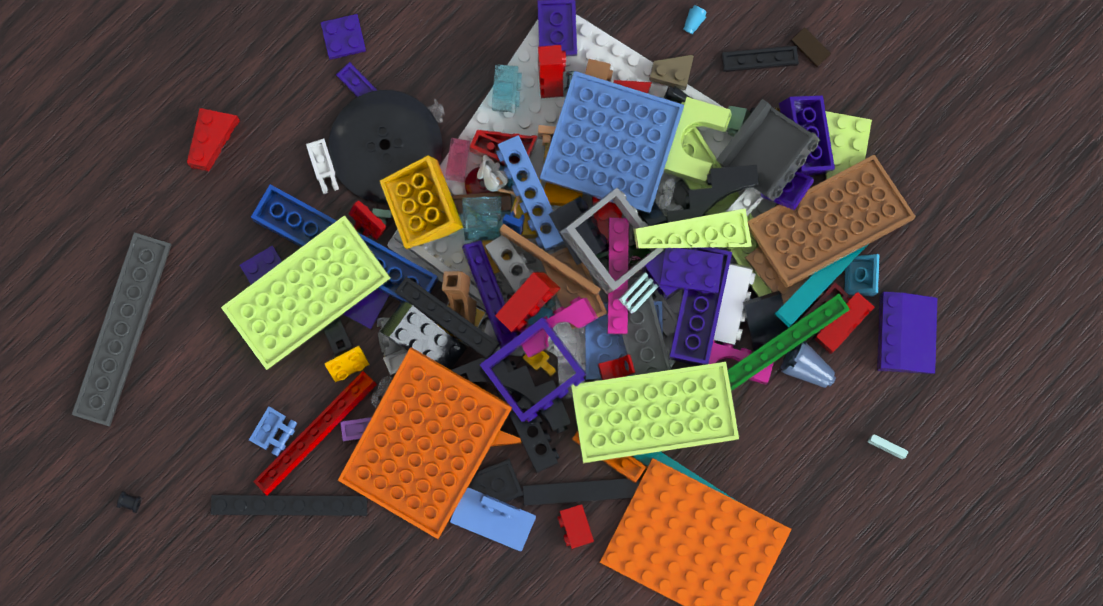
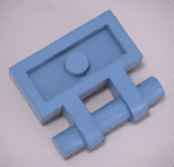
[249,406,297,457]

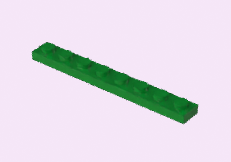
[727,294,850,391]

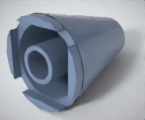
[781,341,836,388]

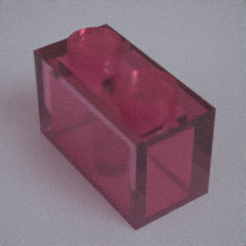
[445,138,471,182]

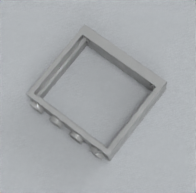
[560,188,664,294]

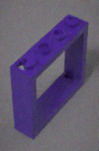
[480,317,587,422]

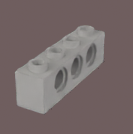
[485,235,534,293]

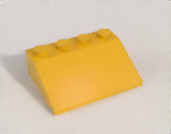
[380,155,463,249]

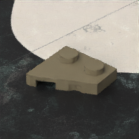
[649,55,694,90]

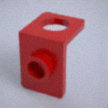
[598,354,635,380]

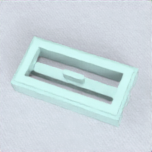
[619,272,658,314]
[868,434,908,459]

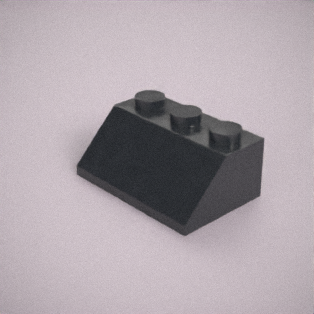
[549,196,608,265]

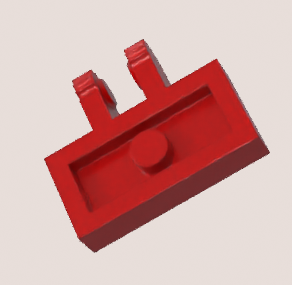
[349,200,386,240]

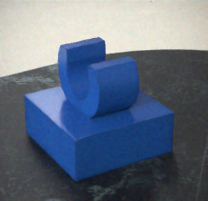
[502,211,525,235]

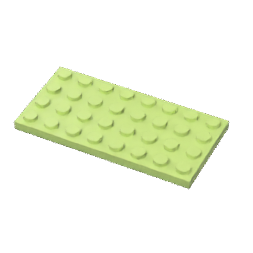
[221,216,391,370]
[571,362,739,463]

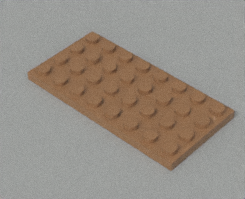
[748,155,916,288]

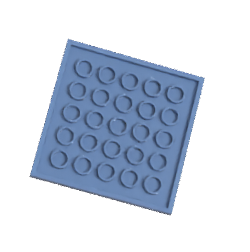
[539,71,684,214]

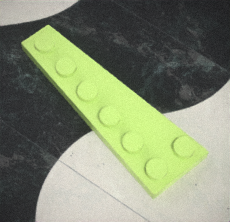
[633,209,752,248]

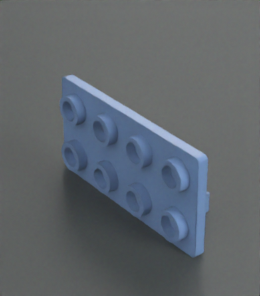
[450,487,536,551]

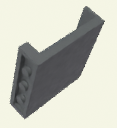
[716,99,820,201]

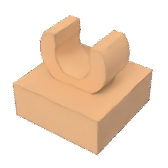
[538,125,556,146]

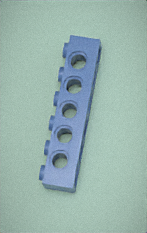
[496,135,565,252]

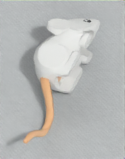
[477,155,520,215]

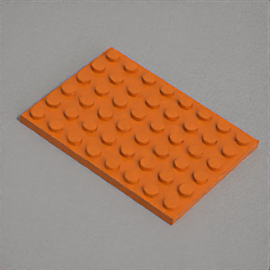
[338,347,512,539]
[600,458,792,606]

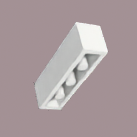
[714,263,756,345]

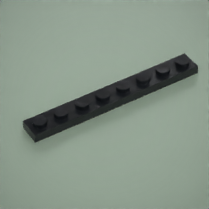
[211,495,368,516]

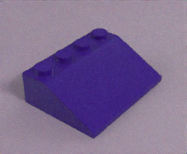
[877,292,937,374]

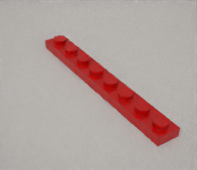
[253,371,377,496]

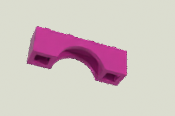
[520,296,598,358]
[709,340,774,385]

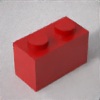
[557,504,594,549]

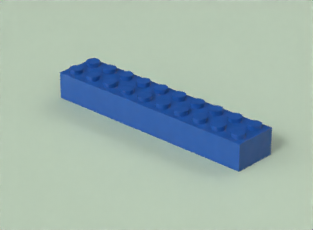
[251,184,439,311]

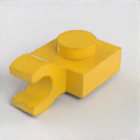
[523,351,556,377]

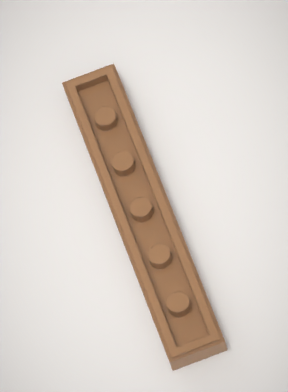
[500,224,601,297]

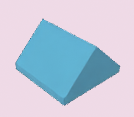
[844,254,879,297]

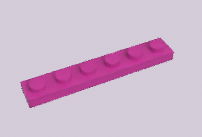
[607,218,629,334]

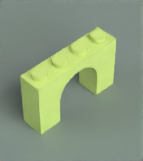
[664,97,732,186]

